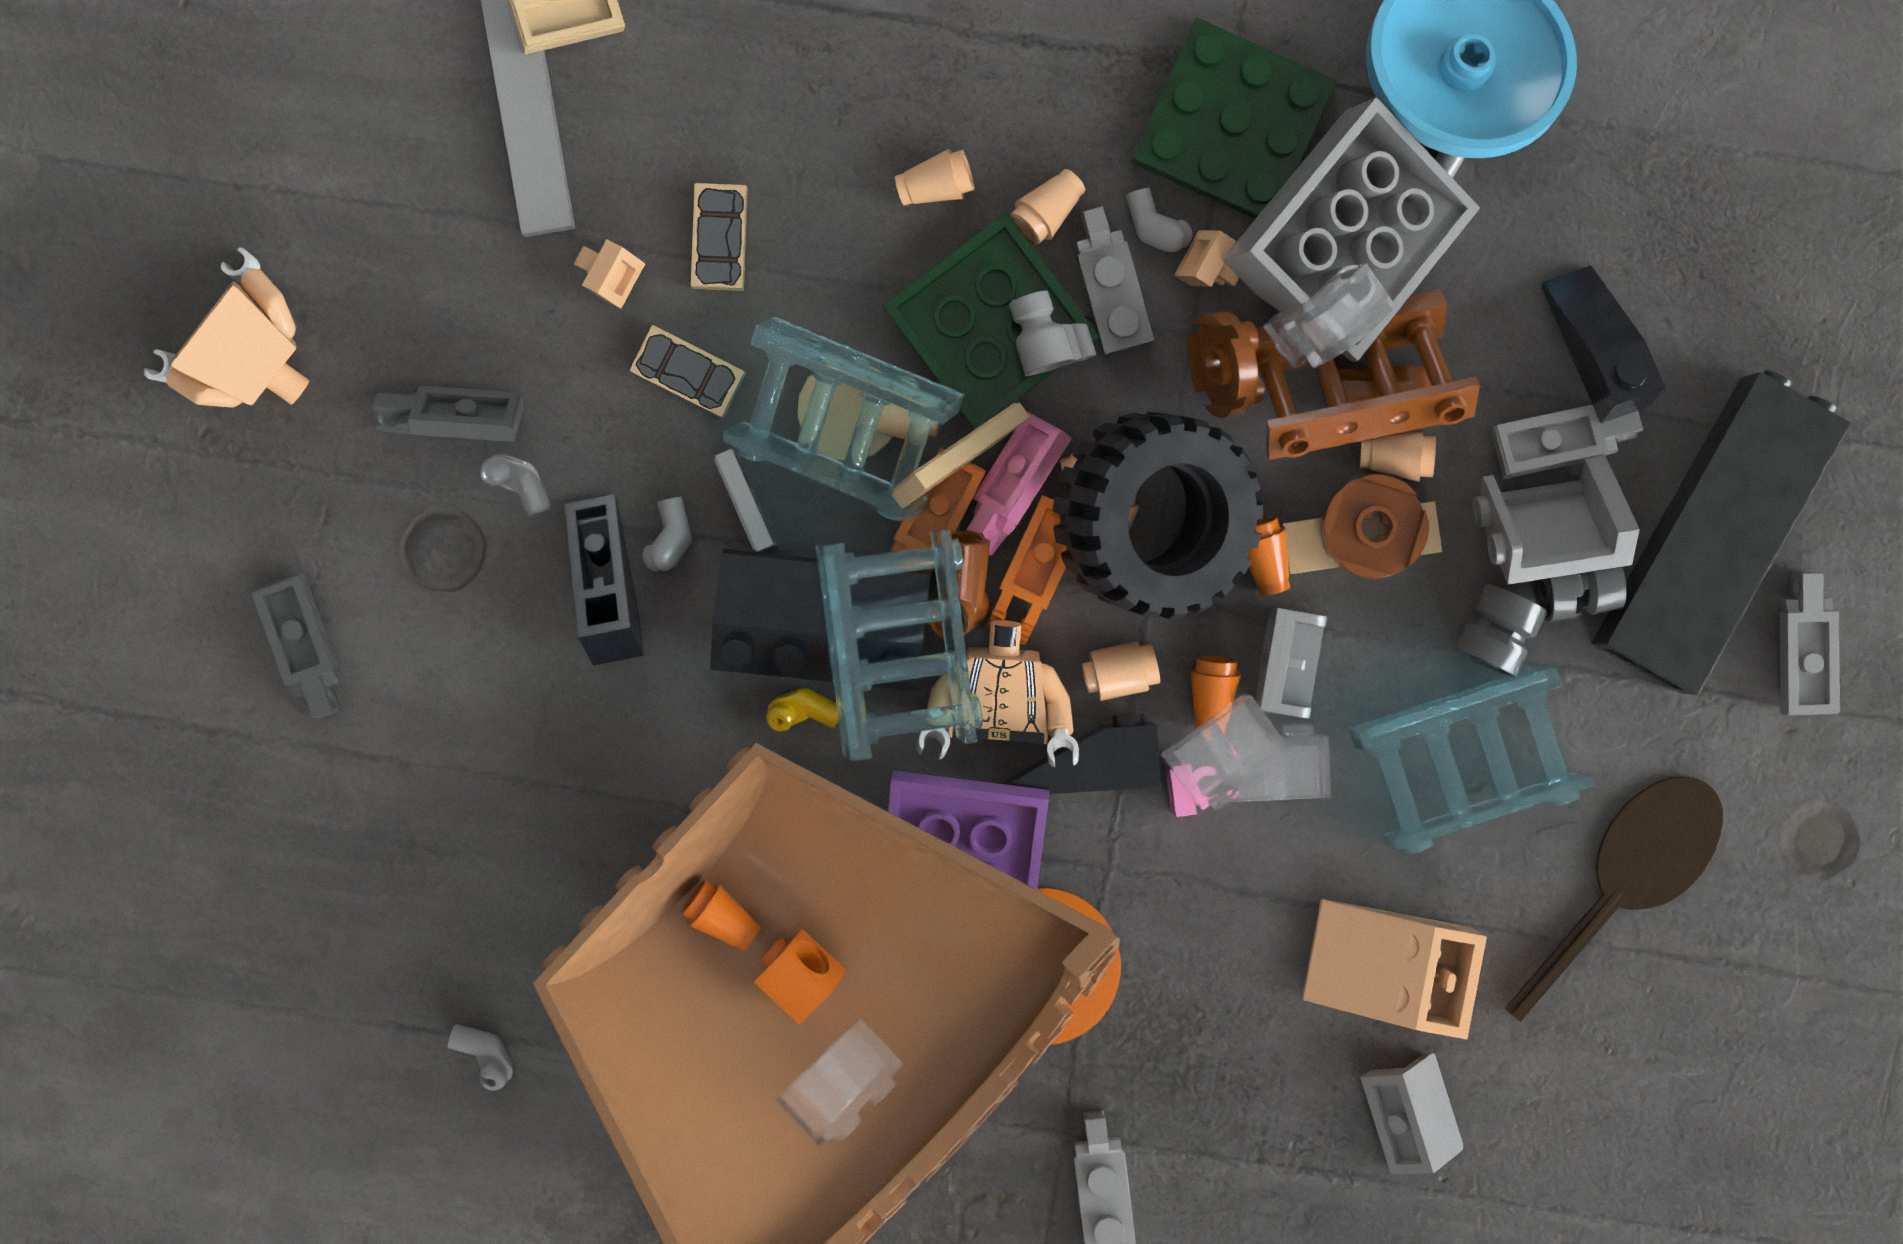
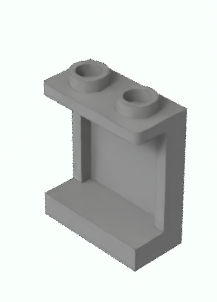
[1472,455,1640,585]

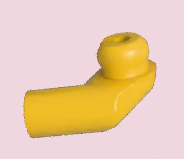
[766,687,845,732]

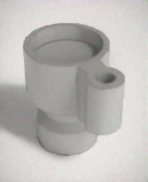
[1009,291,1097,376]

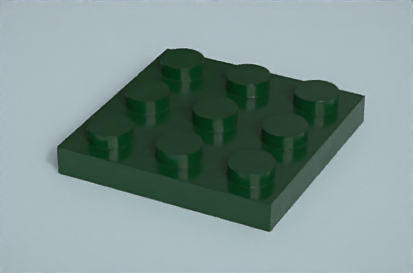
[1131,17,1337,219]
[882,213,1099,430]

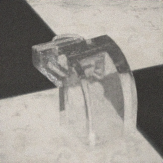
[1263,263,1396,368]

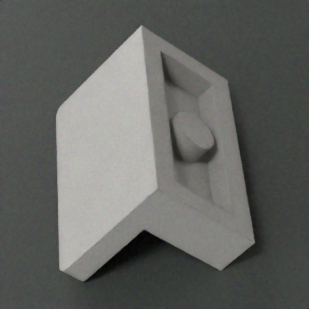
[1360,1053,1463,1174]

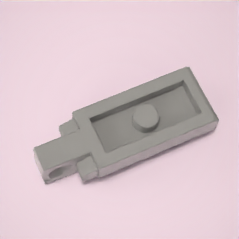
[1076,206,1155,356]
[1490,405,1643,480]
[1779,572,1840,715]
[1073,1110,1136,1244]

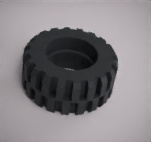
[1053,412,1263,619]

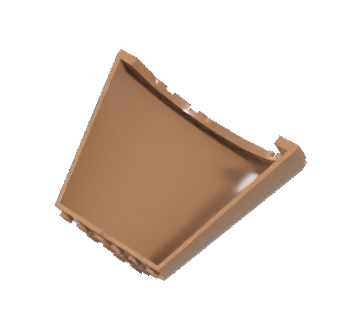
[533,743,1120,1244]

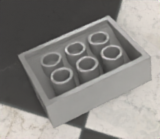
[1222,97,1480,362]

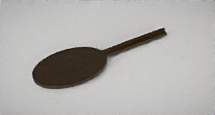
[1504,777,1724,1022]

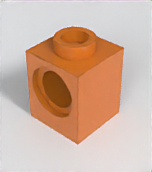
[753,928,847,1025]

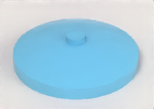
[1366,0,1577,158]

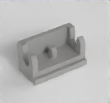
[1252,608,1327,719]

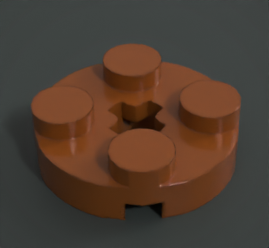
[1188,311,1264,418]
[1321,474,1429,579]

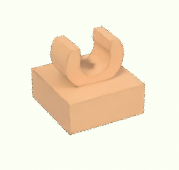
[1174,230,1239,287]
[574,239,645,309]

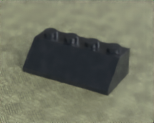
[710,549,931,691]

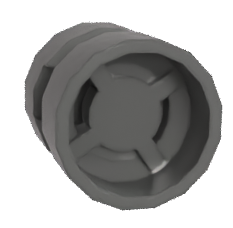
[1533,566,1626,622]
[1454,584,1548,678]

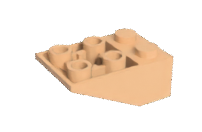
[1302,899,1487,1039]

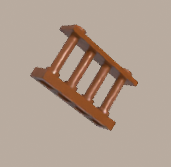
[1255,289,1480,460]

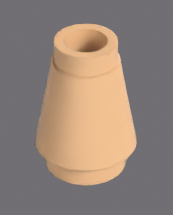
[895,149,975,206]
[1010,169,1086,245]
[1360,430,1436,482]

